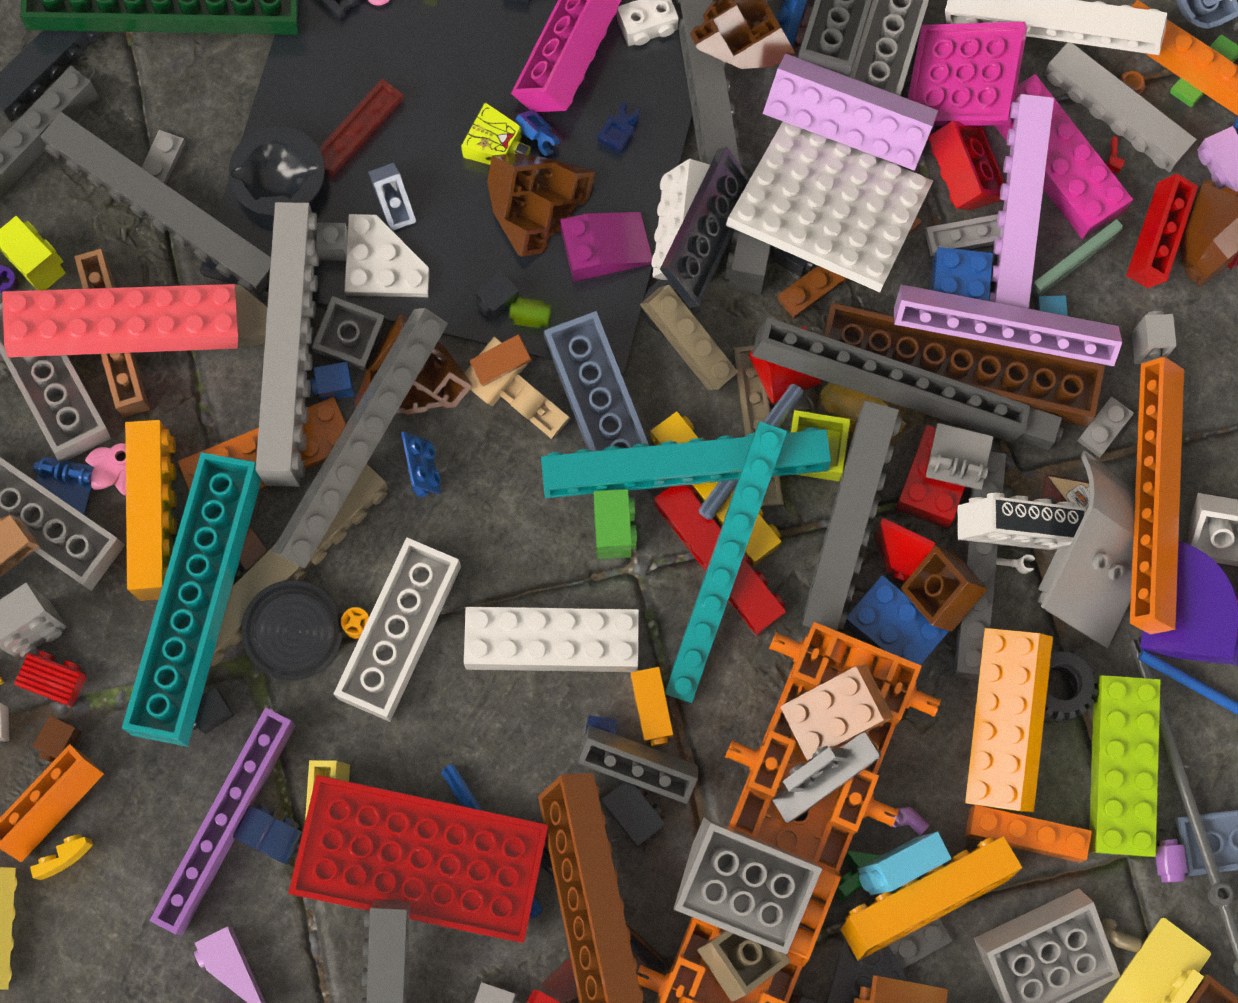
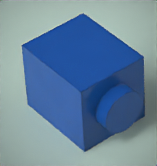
[311,362,355,401]

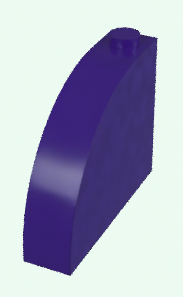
[1140,541,1238,665]

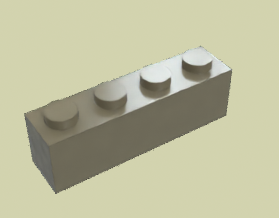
[640,285,738,390]

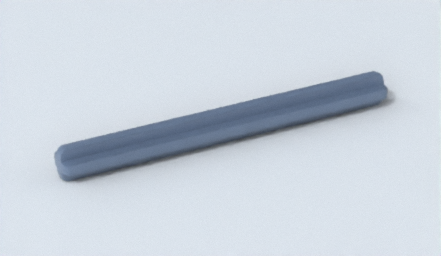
[699,384,803,520]

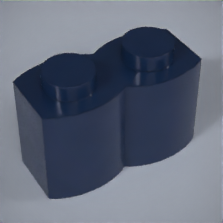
[233,804,302,865]

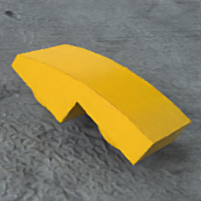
[30,834,93,880]

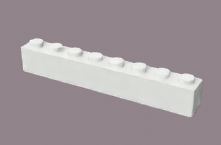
[945,0,1167,55]

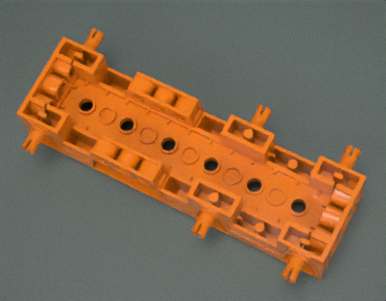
[637,622,941,1003]

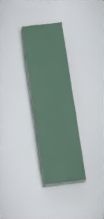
[1030,219,1123,299]

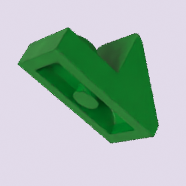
[835,851,881,902]

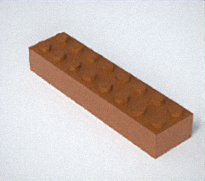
[538,773,643,1003]

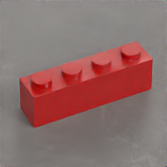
[1126,174,1198,288]

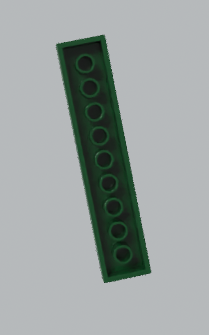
[20,0,299,35]

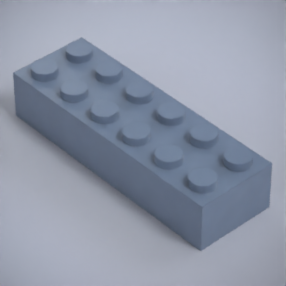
[544,311,649,452]

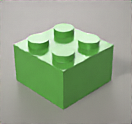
[594,489,637,559]

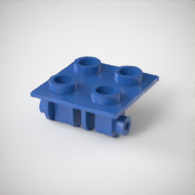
[401,432,441,497]
[33,456,95,515]

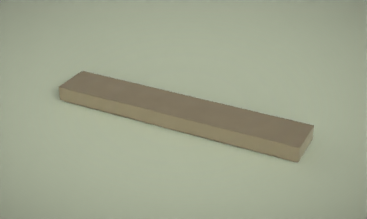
[733,345,784,509]

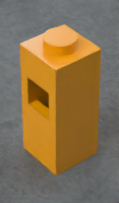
[631,667,673,747]

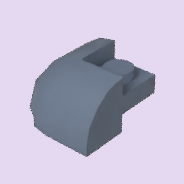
[1175,0,1238,29]

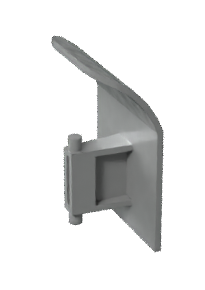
[1037,451,1136,648]

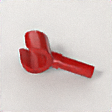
[1106,136,1125,174]

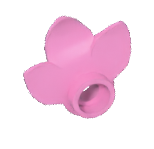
[85,443,126,496]

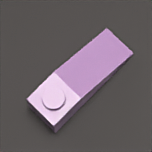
[194,927,266,1003]

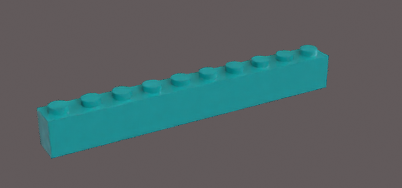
[541,427,831,499]

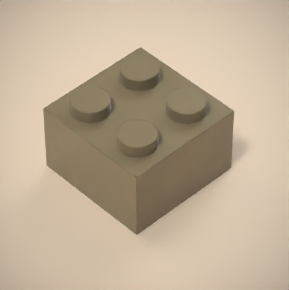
[697,930,791,1002]

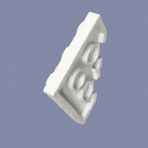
[345,214,429,297]

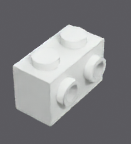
[617,0,678,47]

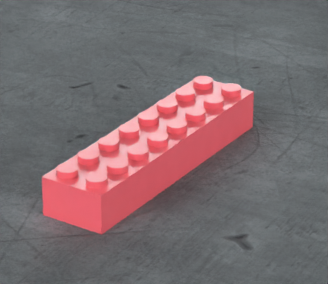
[2,284,238,357]

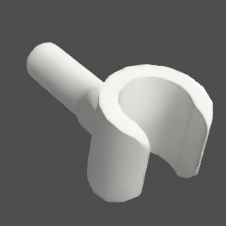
[996,555,1035,574]

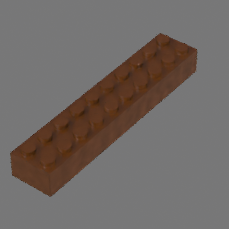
[823,303,1105,427]

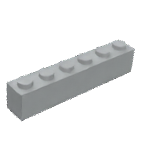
[1044,42,1196,173]

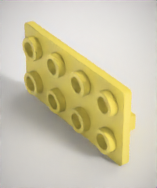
[1102,918,1211,1003]

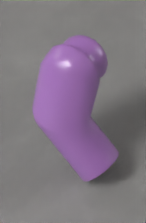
[886,807,930,835]

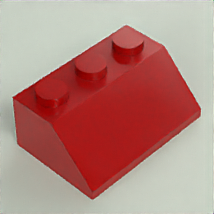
[928,121,1005,210]

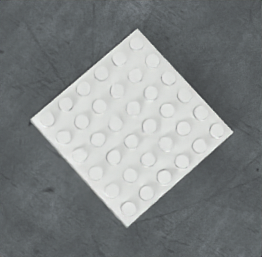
[726,122,933,292]

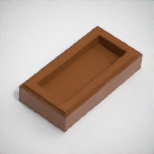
[469,334,532,386]

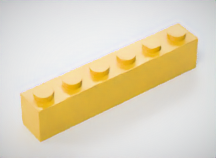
[650,411,781,568]

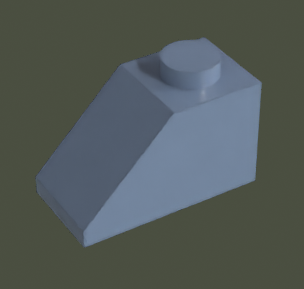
[368,163,416,231]

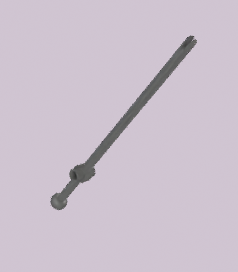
[1130,638,1238,976]

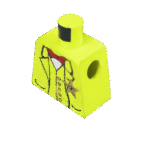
[461,103,531,165]

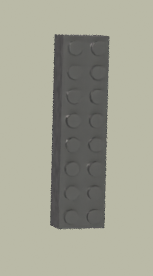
[801,401,902,631]

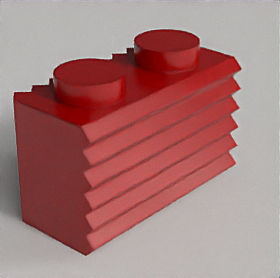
[14,650,87,708]

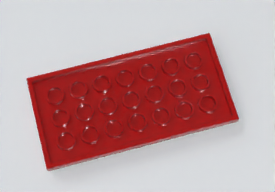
[288,775,548,943]

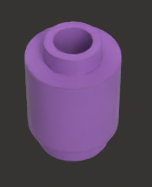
[1155,839,1188,883]

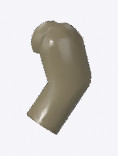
[1101,918,1142,952]

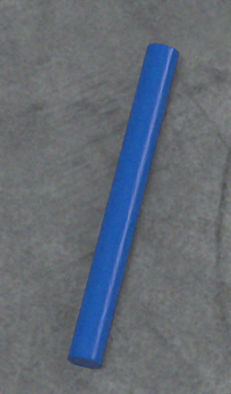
[1138,650,1238,715]

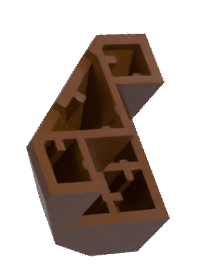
[690,0,795,69]
[487,153,595,257]
[1180,179,1238,287]
[354,314,472,415]

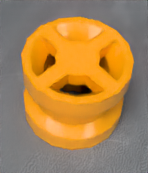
[341,607,369,639]

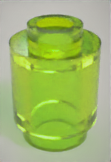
[509,297,551,328]

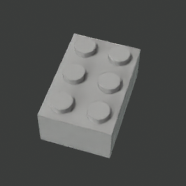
[0,583,67,660]

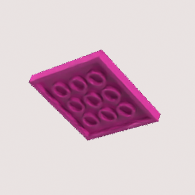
[908,22,1028,126]

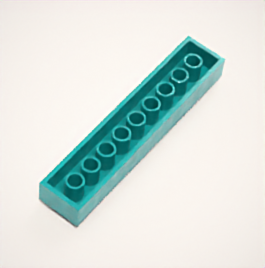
[122,452,262,747]

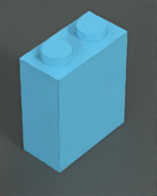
[857,832,951,895]

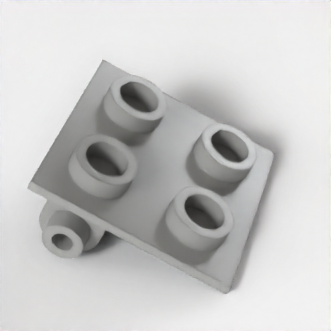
[926,423,993,490]

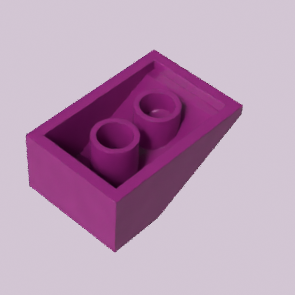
[560,212,652,282]

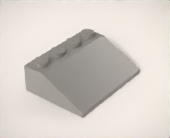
[674,817,822,954]
[974,888,1120,1003]

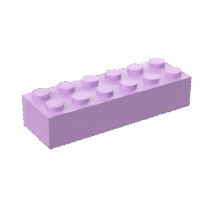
[763,53,938,171]

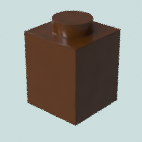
[32,715,82,763]

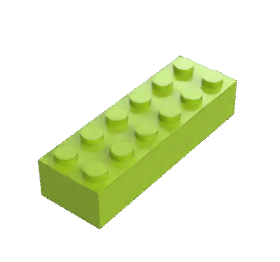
[1089,675,1160,857]

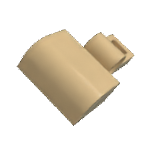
[464,337,571,439]

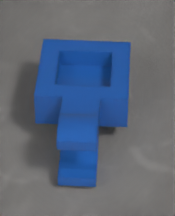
[514,110,561,156]

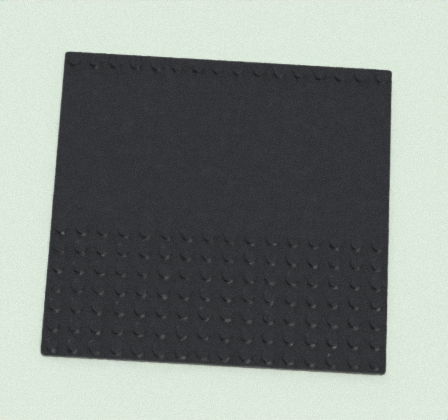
[200,0,718,376]

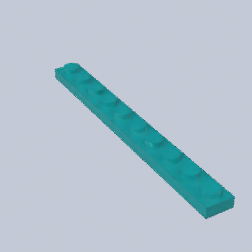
[664,421,787,703]

